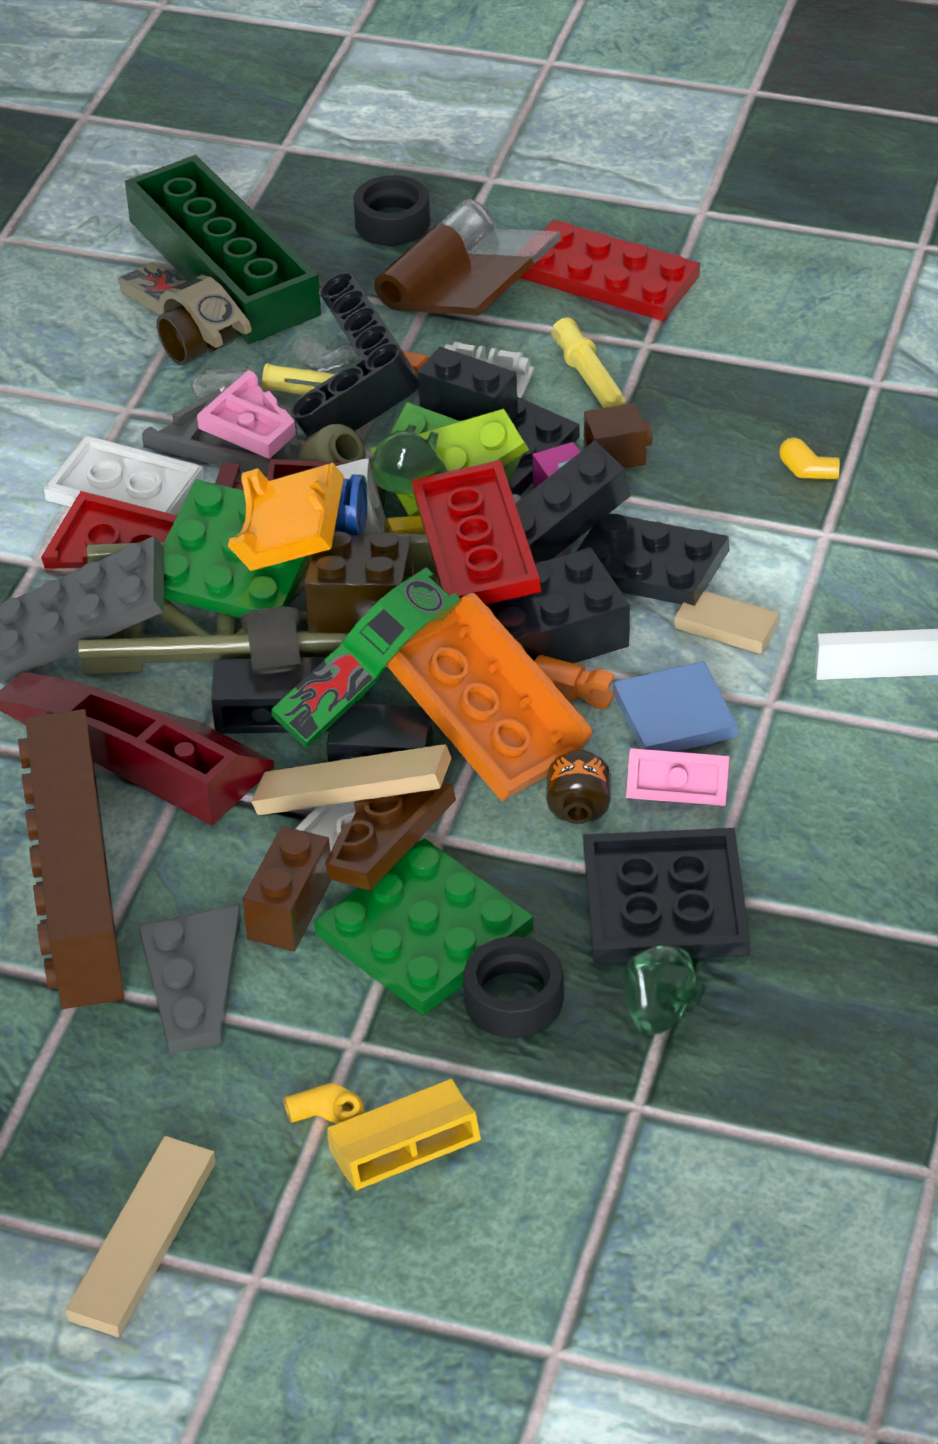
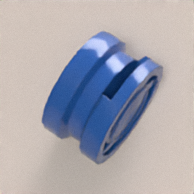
[334,474,367,535]

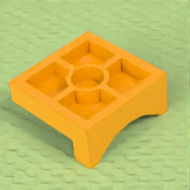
[228,463,344,571]

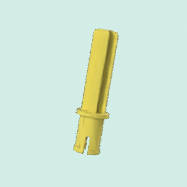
[551,317,626,408]

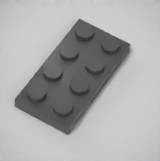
[0,536,164,683]

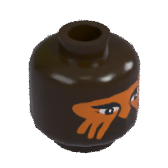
[546,750,611,824]

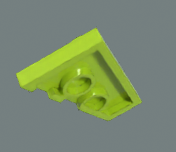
[370,409,529,516]

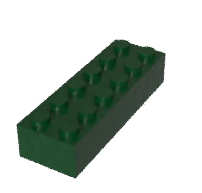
[125,155,321,344]

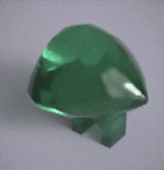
[372,424,448,494]
[623,944,707,1035]

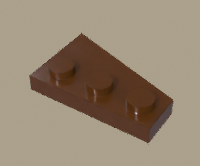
[325,782,456,890]

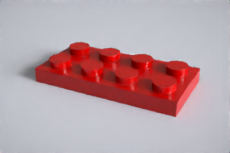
[520,220,700,321]
[411,460,541,610]

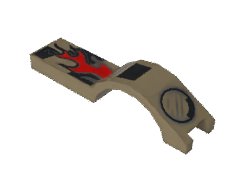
[118,262,252,348]

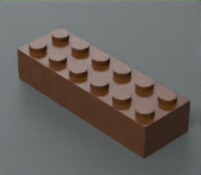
[18,709,124,1009]

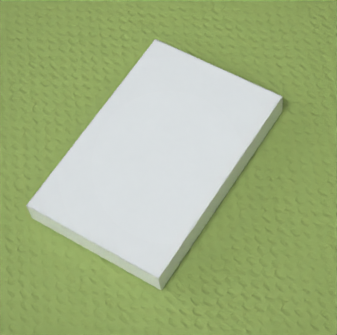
[44,436,205,515]

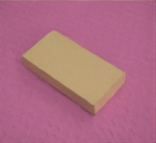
[674,591,780,654]

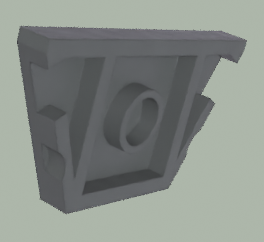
[142,390,299,477]

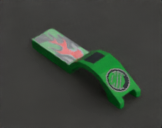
[271,567,461,749]

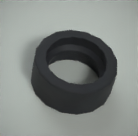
[353,175,430,245]
[463,936,564,1038]

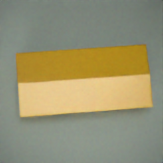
[327,1078,481,1190]

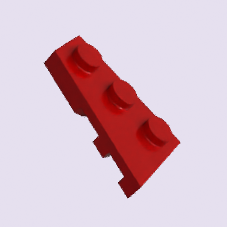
[41,491,177,569]

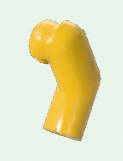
[283,1083,364,1124]

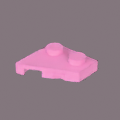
[197,370,296,459]

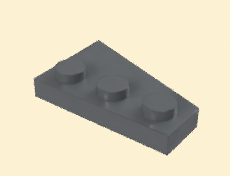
[139,904,241,1055]

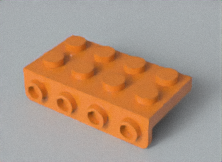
[387,593,592,802]

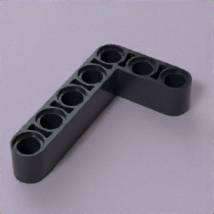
[291,272,418,438]

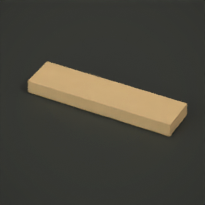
[251,744,451,815]
[65,1136,216,1338]

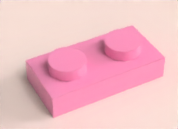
[626,748,730,806]

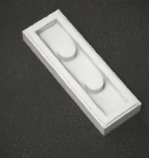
[815,629,938,680]

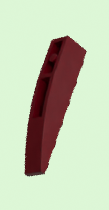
[0,672,275,826]

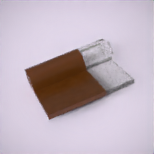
[374,199,562,316]

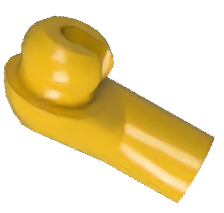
[779,437,840,479]

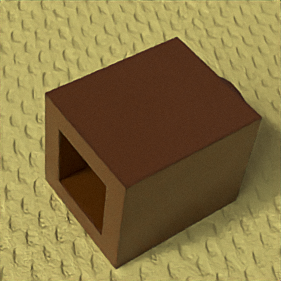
[584,403,653,468]

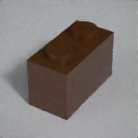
[243,826,331,951]

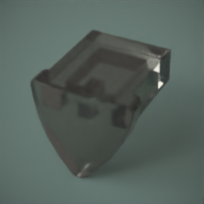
[240,607,301,675]

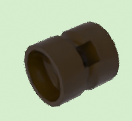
[156,306,237,365]

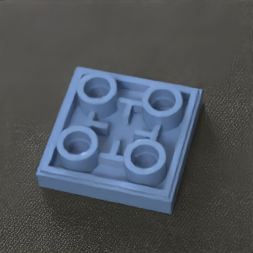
[613,661,738,752]

